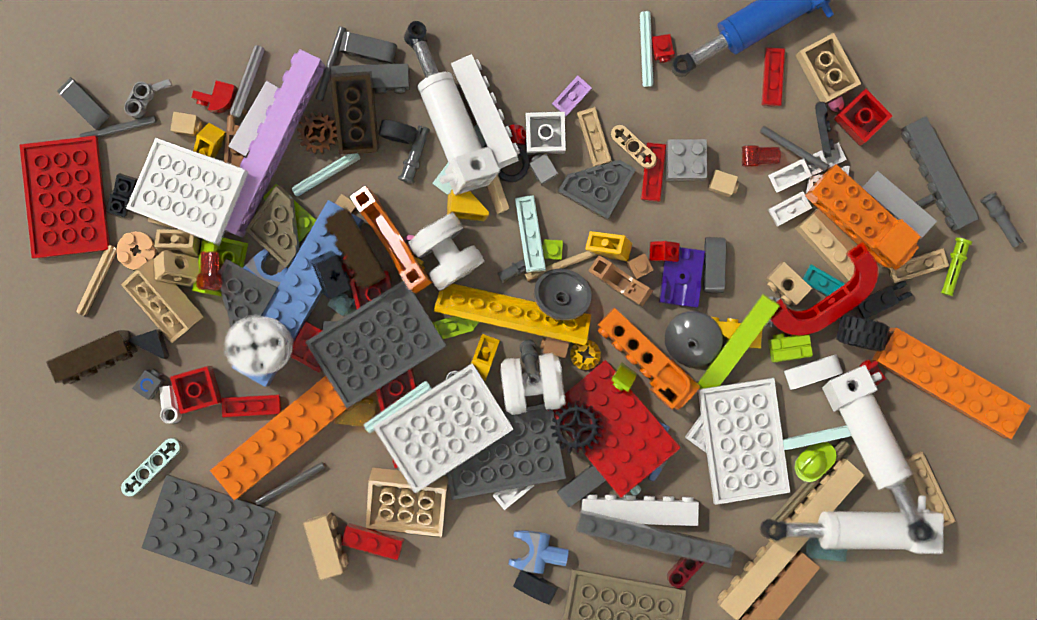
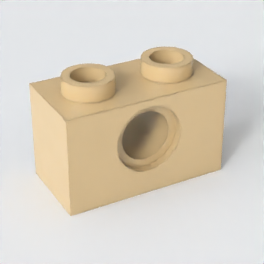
[154,229,201,257]
[154,251,200,287]
[765,262,812,306]

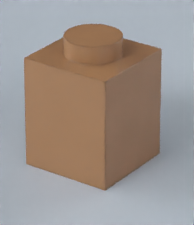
[626,253,654,279]
[540,337,569,358]

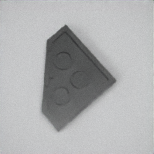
[558,160,636,220]
[217,259,277,329]

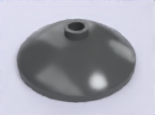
[534,269,592,320]
[665,311,723,367]

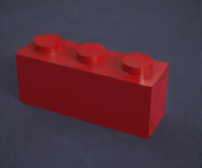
[341,523,404,560]

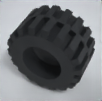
[836,315,890,351]

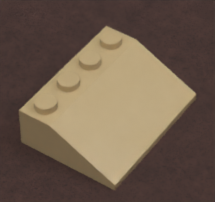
[366,467,448,537]

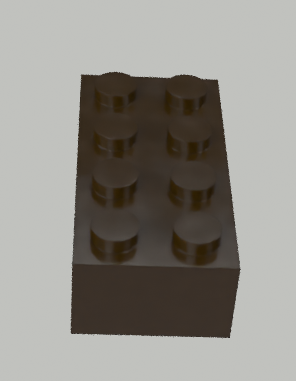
[331,71,379,155]
[324,207,387,289]
[46,330,138,385]

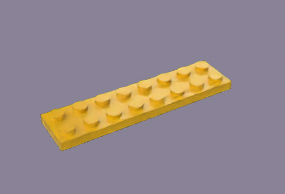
[434,283,591,345]

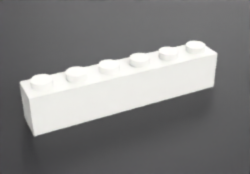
[451,54,520,169]
[581,494,699,526]

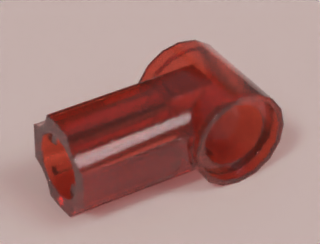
[742,145,781,167]
[196,252,222,291]

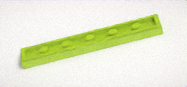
[697,294,779,389]

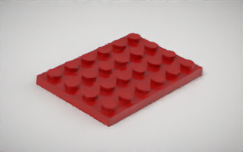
[19,136,110,259]
[548,360,681,498]

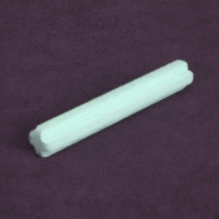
[640,11,653,87]
[292,153,360,196]
[364,381,432,433]

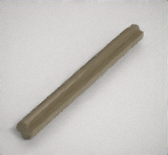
[771,440,850,530]

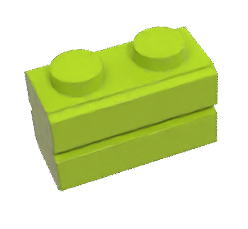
[768,333,813,362]

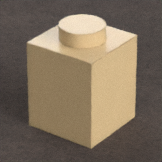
[170,112,202,137]
[708,170,739,197]

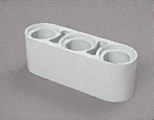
[784,354,843,390]

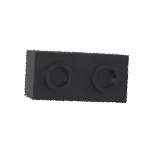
[310,251,350,299]

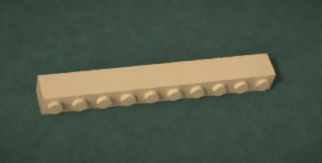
[717,459,864,620]

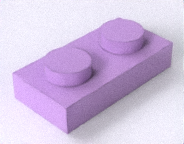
[552,75,592,117]

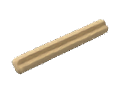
[76,245,117,316]

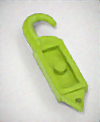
[432,316,480,339]

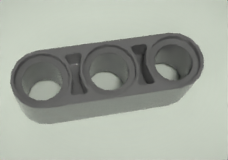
[339,32,397,64]
[57,77,110,130]
[703,237,726,293]
[557,464,606,508]

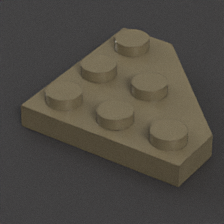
[245,186,299,268]

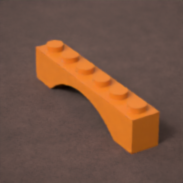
[350,186,432,294]

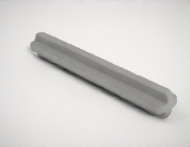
[230,45,264,118]

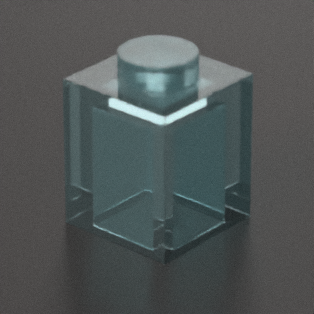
[328,292,355,317]

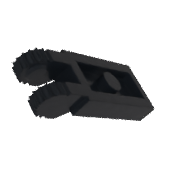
[815,101,835,158]
[857,280,912,318]

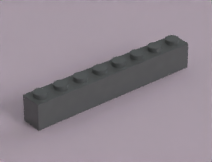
[576,510,735,568]

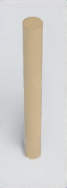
[525,251,598,281]

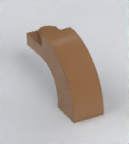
[588,256,653,307]

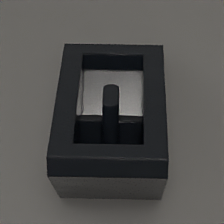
[129,329,169,359]

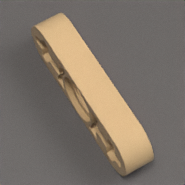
[611,125,657,169]

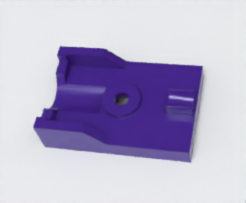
[659,247,705,308]

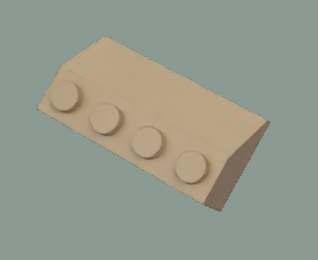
[795,208,858,284]
[121,258,203,343]

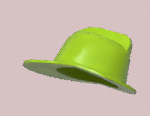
[794,442,837,482]

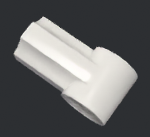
[159,386,182,424]

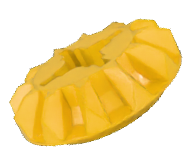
[570,340,601,370]

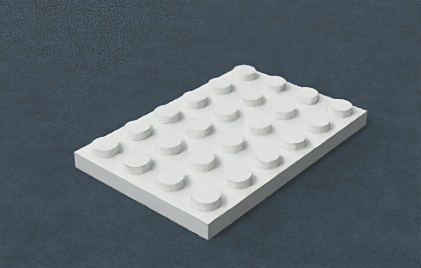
[126,138,249,245]
[373,364,513,493]
[698,378,790,505]

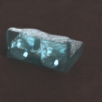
[806,537,847,562]

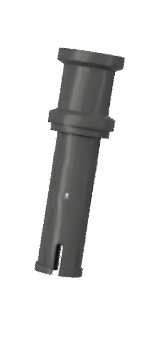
[398,125,430,184]
[980,191,1024,248]
[519,340,540,385]

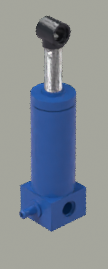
[671,0,834,77]

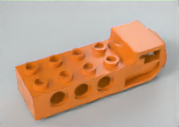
[805,164,921,270]
[597,308,700,410]

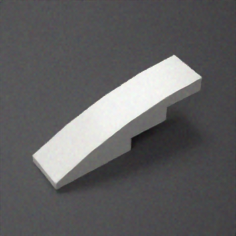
[228,81,278,156]
[768,142,847,193]

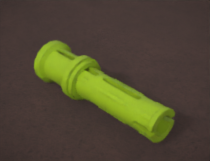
[941,237,973,296]

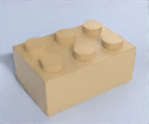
[795,33,861,103]
[304,512,349,580]

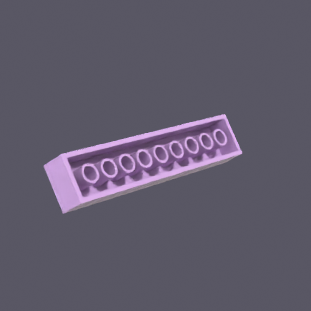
[225,49,326,237]

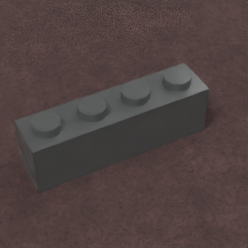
[331,64,410,94]

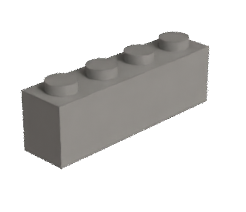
[862,171,937,241]

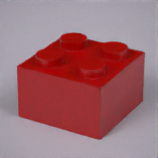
[833,89,893,146]
[170,366,222,414]

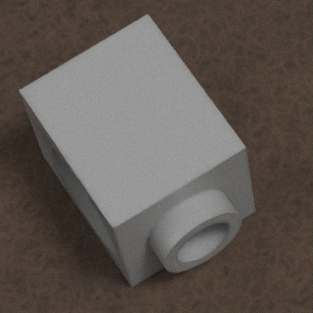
[529,154,558,185]

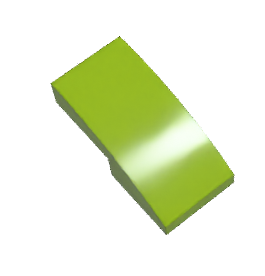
[612,362,637,392]

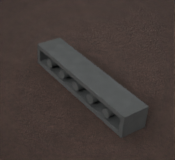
[901,116,979,231]

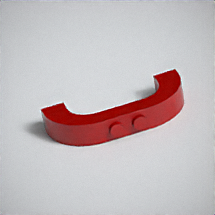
[770,242,878,335]

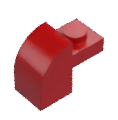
[191,80,238,114]

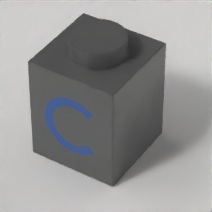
[132,369,166,400]

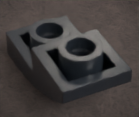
[107,173,138,218]
[513,570,558,605]

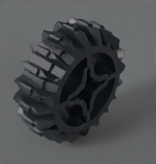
[551,401,603,454]

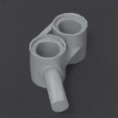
[124,79,172,119]

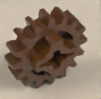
[297,112,337,154]

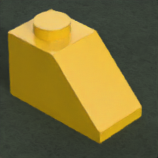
[193,123,225,159]
[447,190,489,221]
[585,231,633,261]
[471,334,500,381]

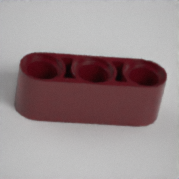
[667,557,705,588]

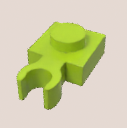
[542,239,563,260]

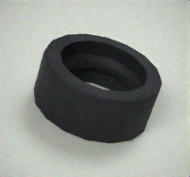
[378,120,417,144]
[498,146,529,183]

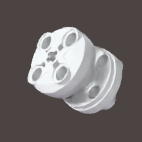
[408,212,485,291]
[226,317,293,375]
[501,353,565,415]

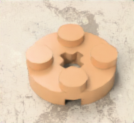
[116,231,157,270]

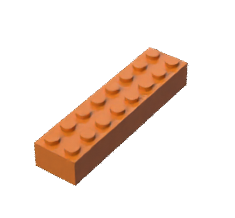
[872,327,1031,439]
[210,376,351,500]

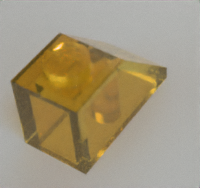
[335,399,378,426]

